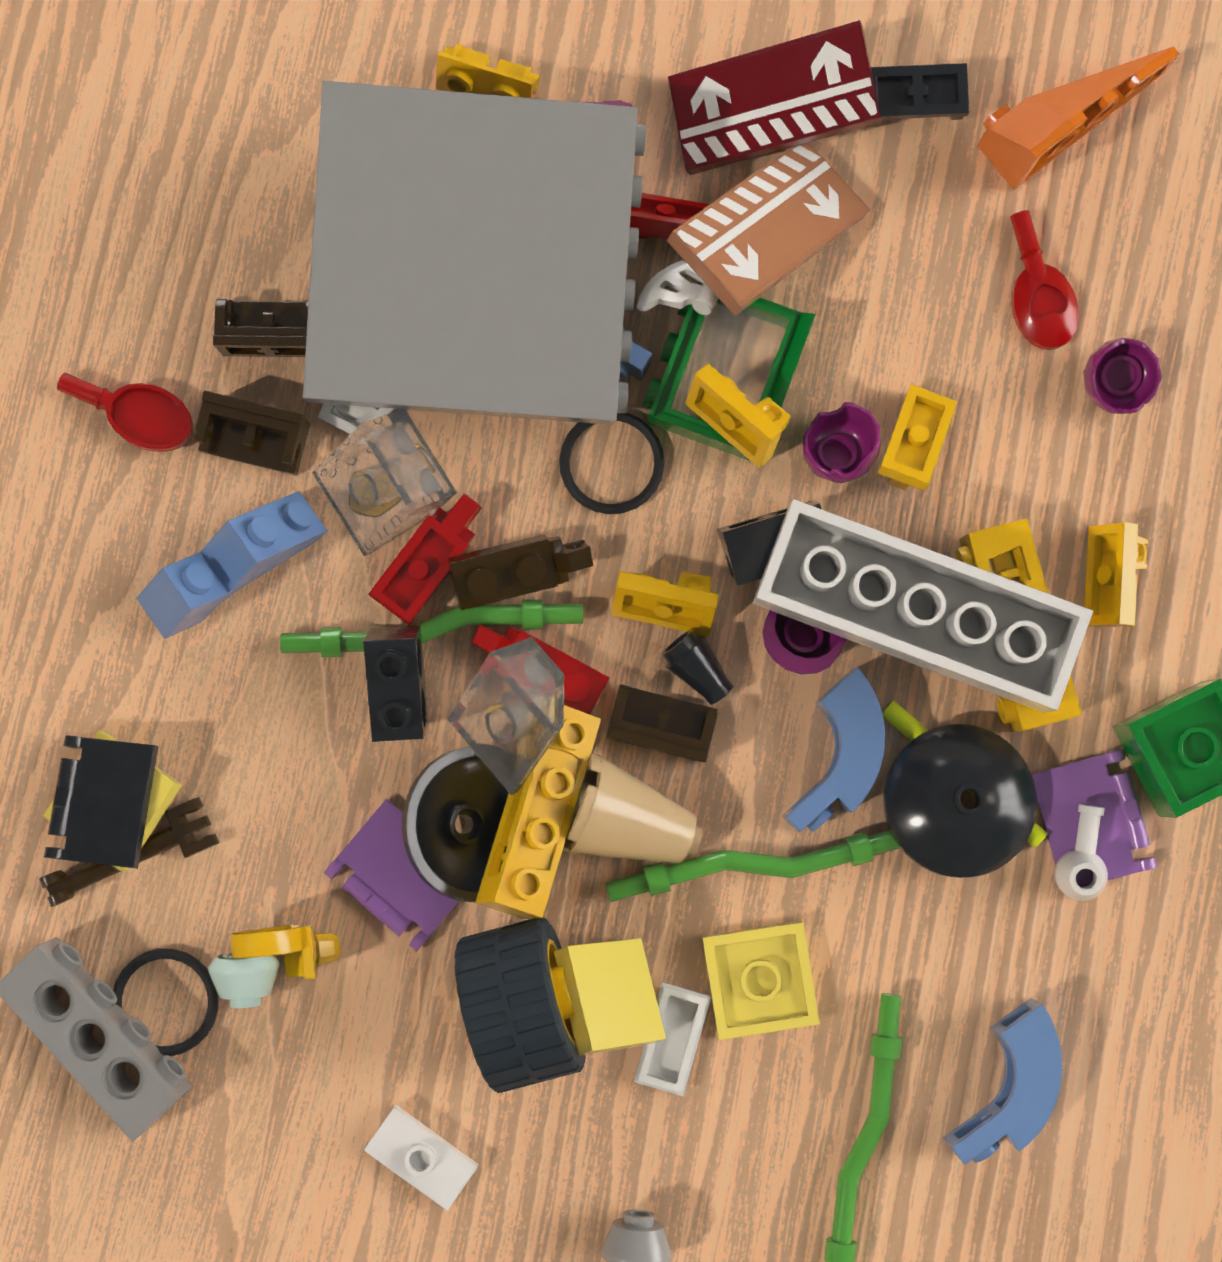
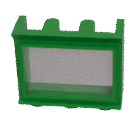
[643,282,816,461]

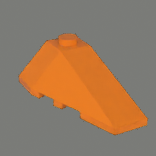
[977,46,1180,190]

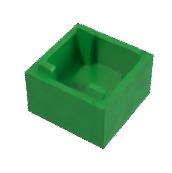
[1112,678,1222,818]

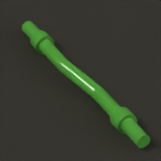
[280,599,583,657]
[605,830,900,902]
[824,993,903,1262]

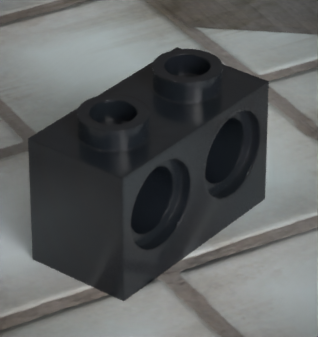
[363,625,428,742]

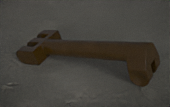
[39,797,220,907]

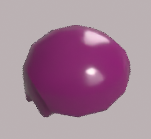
[1083,338,1162,414]
[803,402,880,483]

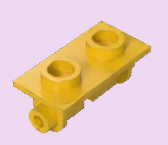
[435,43,541,98]

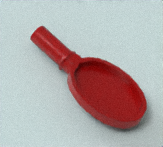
[1010,210,1079,350]
[57,373,193,452]

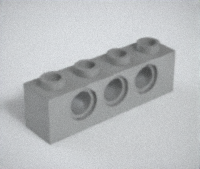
[0,937,193,1142]

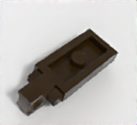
[448,534,594,610]

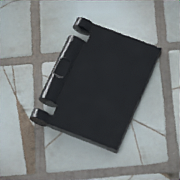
[44,735,158,869]

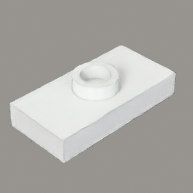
[364,1105,479,1211]

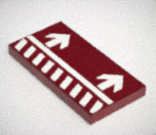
[668,20,882,175]

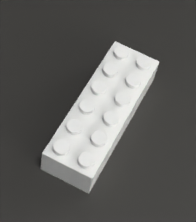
[752,499,1093,713]

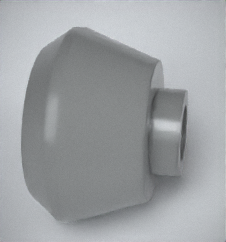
[601,1209,672,1262]

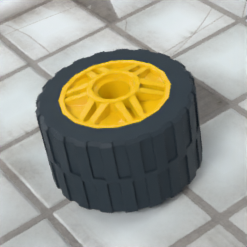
[454,917,586,1093]

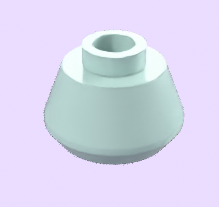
[208,953,280,1008]

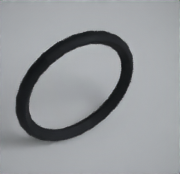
[559,412,664,514]
[113,949,218,1057]

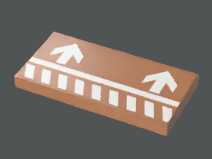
[667,143,870,316]

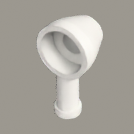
[1054,804,1108,901]

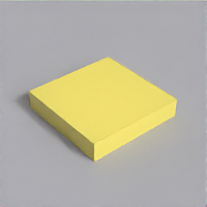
[702,921,820,1040]
[554,938,666,1056]

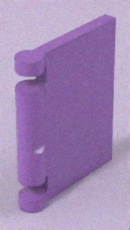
[1031,749,1157,887]
[324,799,459,952]

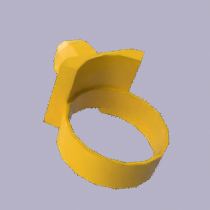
[230,925,341,979]

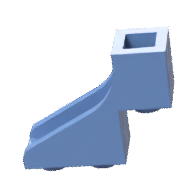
[136,491,327,639]

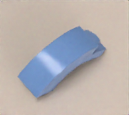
[782,667,885,832]
[943,998,1062,1165]

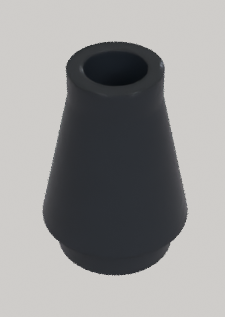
[661,629,734,705]

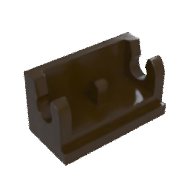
[213,299,309,357]
[194,390,310,476]
[606,684,718,763]

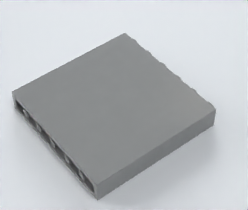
[303,81,646,425]

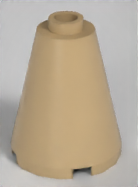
[562,753,702,863]

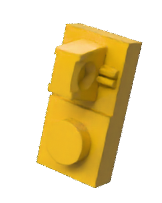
[685,363,791,469]
[877,384,957,492]
[1084,522,1148,628]
[611,571,719,636]

